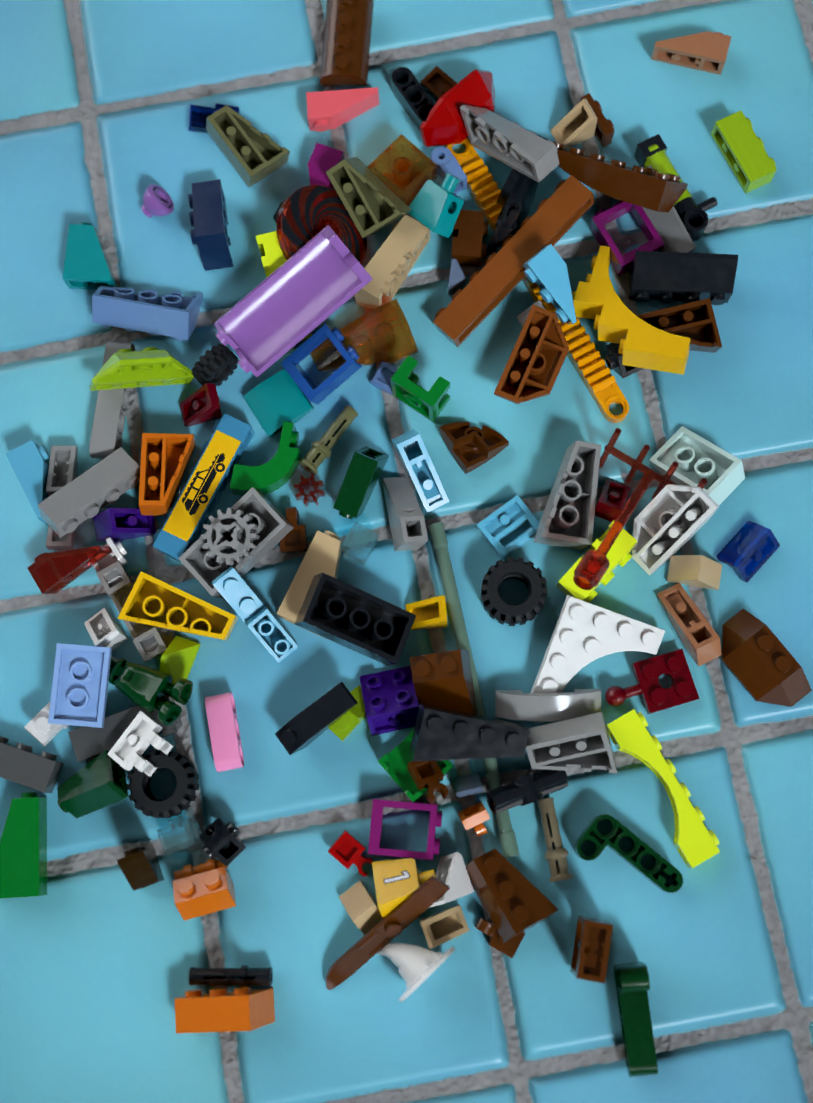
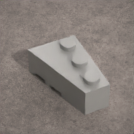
[526,712,617,773]

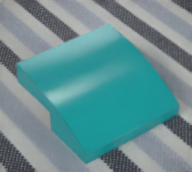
[243,369,314,437]

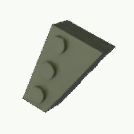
[206,105,290,188]
[326,157,412,238]

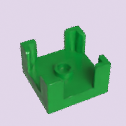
[391,355,450,422]
[378,729,453,803]

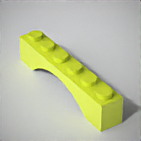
[606,709,720,868]

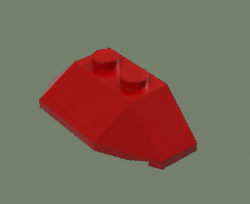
[420,69,495,147]

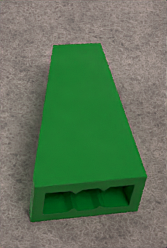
[0,792,47,898]

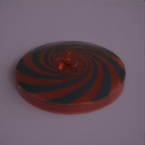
[276,185,367,265]

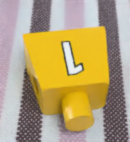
[372,858,436,919]

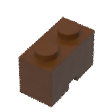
[451,210,489,267]

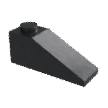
[275,682,358,755]

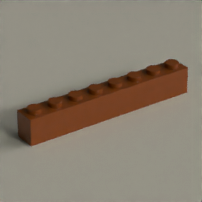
[433,175,594,348]

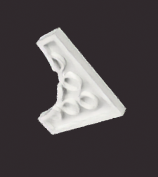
[530,595,665,693]

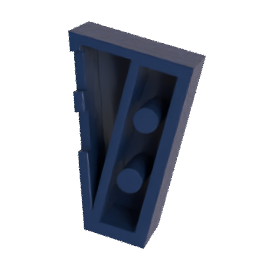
[188,179,233,271]

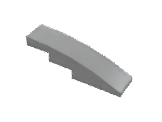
[46,446,78,550]

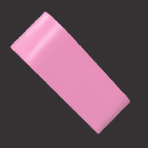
[205,692,244,772]

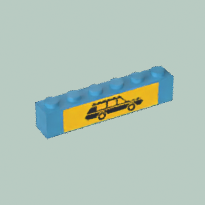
[153,413,255,564]

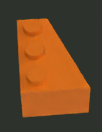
[138,433,195,516]
[174,987,275,1033]

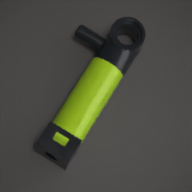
[634,134,718,241]

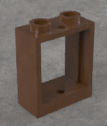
[570,916,613,983]

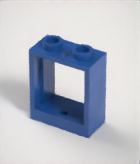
[281,324,362,405]

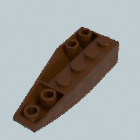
[551,141,688,213]

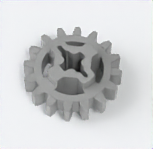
[201,508,259,566]

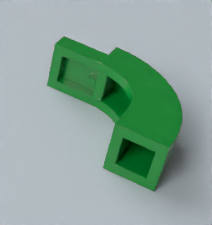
[230,421,302,496]

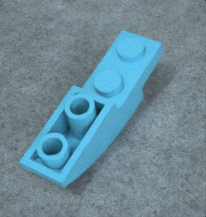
[211,566,298,663]

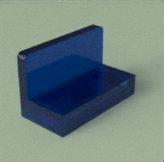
[716,521,780,583]

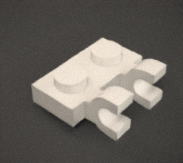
[107,711,173,777]

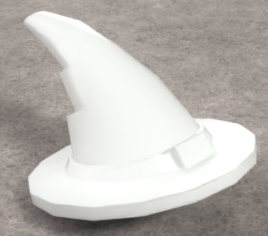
[377,942,456,1003]

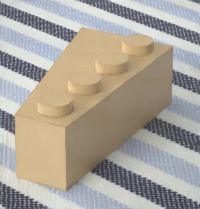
[355,214,431,317]

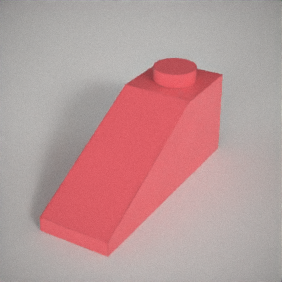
[306,87,379,132]

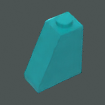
[62,222,117,290]

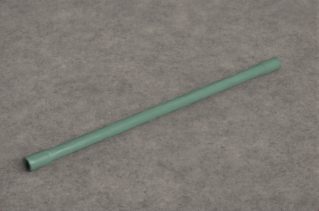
[428,522,520,858]

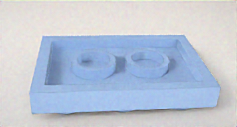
[48,643,112,728]

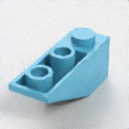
[523,244,577,325]

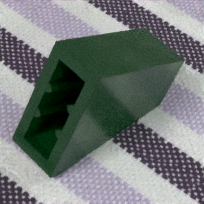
[333,446,389,519]
[57,749,128,818]

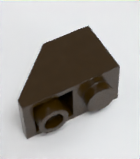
[117,846,164,891]

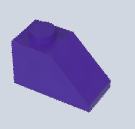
[93,508,156,542]

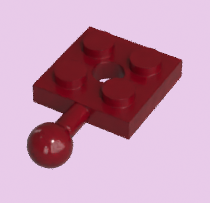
[605,649,699,714]

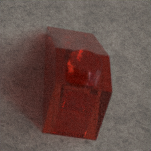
[27,546,112,594]

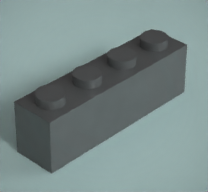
[68,695,183,764]
[0,736,64,793]

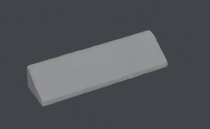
[642,166,696,253]

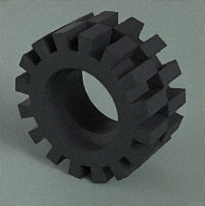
[192,343,238,387]

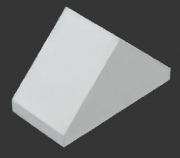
[84,607,128,651]
[430,852,474,907]

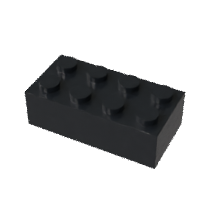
[295,572,416,666]

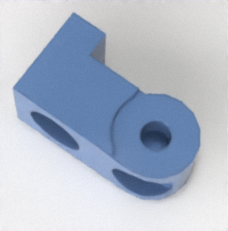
[431,146,467,194]

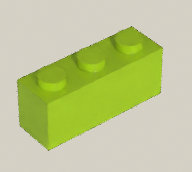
[711,110,777,194]

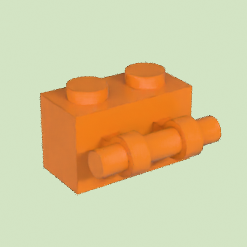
[172,858,236,921]

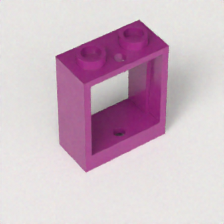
[589,200,665,276]
[368,799,442,860]

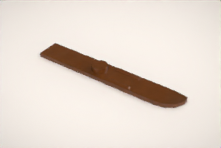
[326,876,450,990]

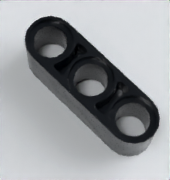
[391,67,435,132]

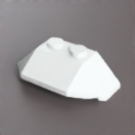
[632,484,719,576]

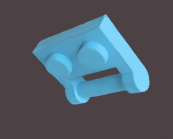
[477,495,540,561]

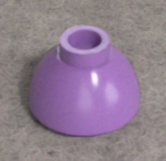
[141,184,174,218]

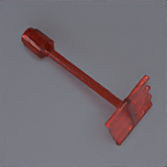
[573,428,708,590]

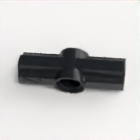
[486,770,568,815]

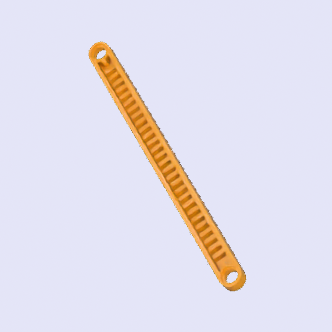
[447,138,629,423]

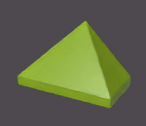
[159,635,201,684]

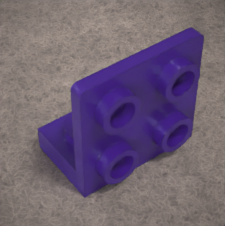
[360,666,419,736]

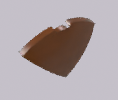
[439,422,509,474]

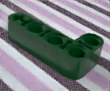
[574,814,683,893]
[614,961,658,1077]

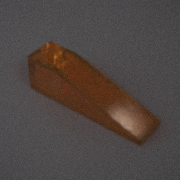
[310,299,418,371]

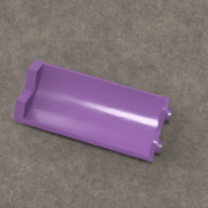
[214,225,372,377]

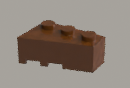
[636,298,722,353]
[466,849,559,943]

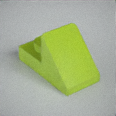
[329,685,366,741]

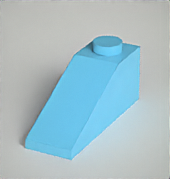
[391,429,450,512]
[5,439,50,524]

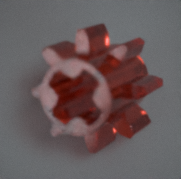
[293,474,325,507]

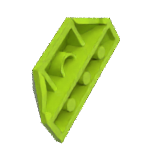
[89,347,194,391]

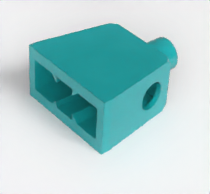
[408,172,464,238]

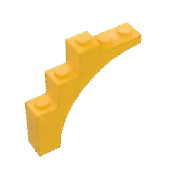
[572,245,691,375]

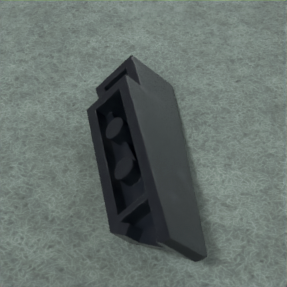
[495,133,548,235]

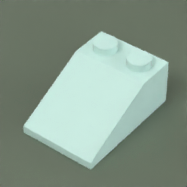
[649,426,745,505]

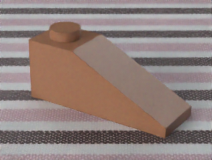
[651,31,732,75]
[657,583,722,667]

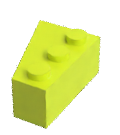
[556,520,637,603]

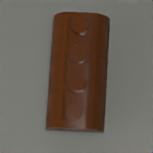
[320,0,374,86]

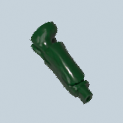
[109,657,193,726]

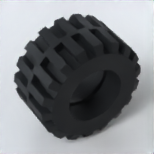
[481,557,547,626]
[127,750,199,818]

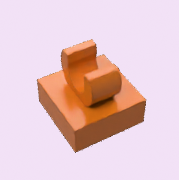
[457,802,490,837]

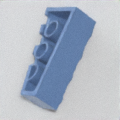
[92,286,203,341]

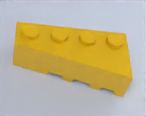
[117,571,238,641]

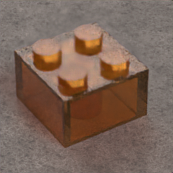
[368,134,437,206]

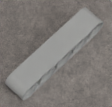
[89,341,135,459]

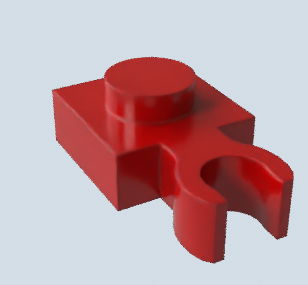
[328,830,374,877]

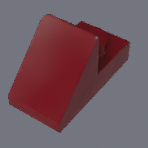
[179,383,222,427]
[595,479,630,522]

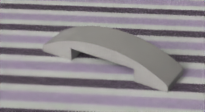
[96,560,167,663]
[495,689,601,722]

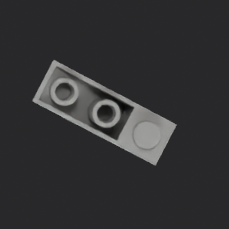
[382,477,428,551]

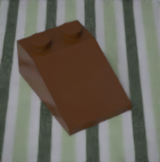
[410,649,477,715]

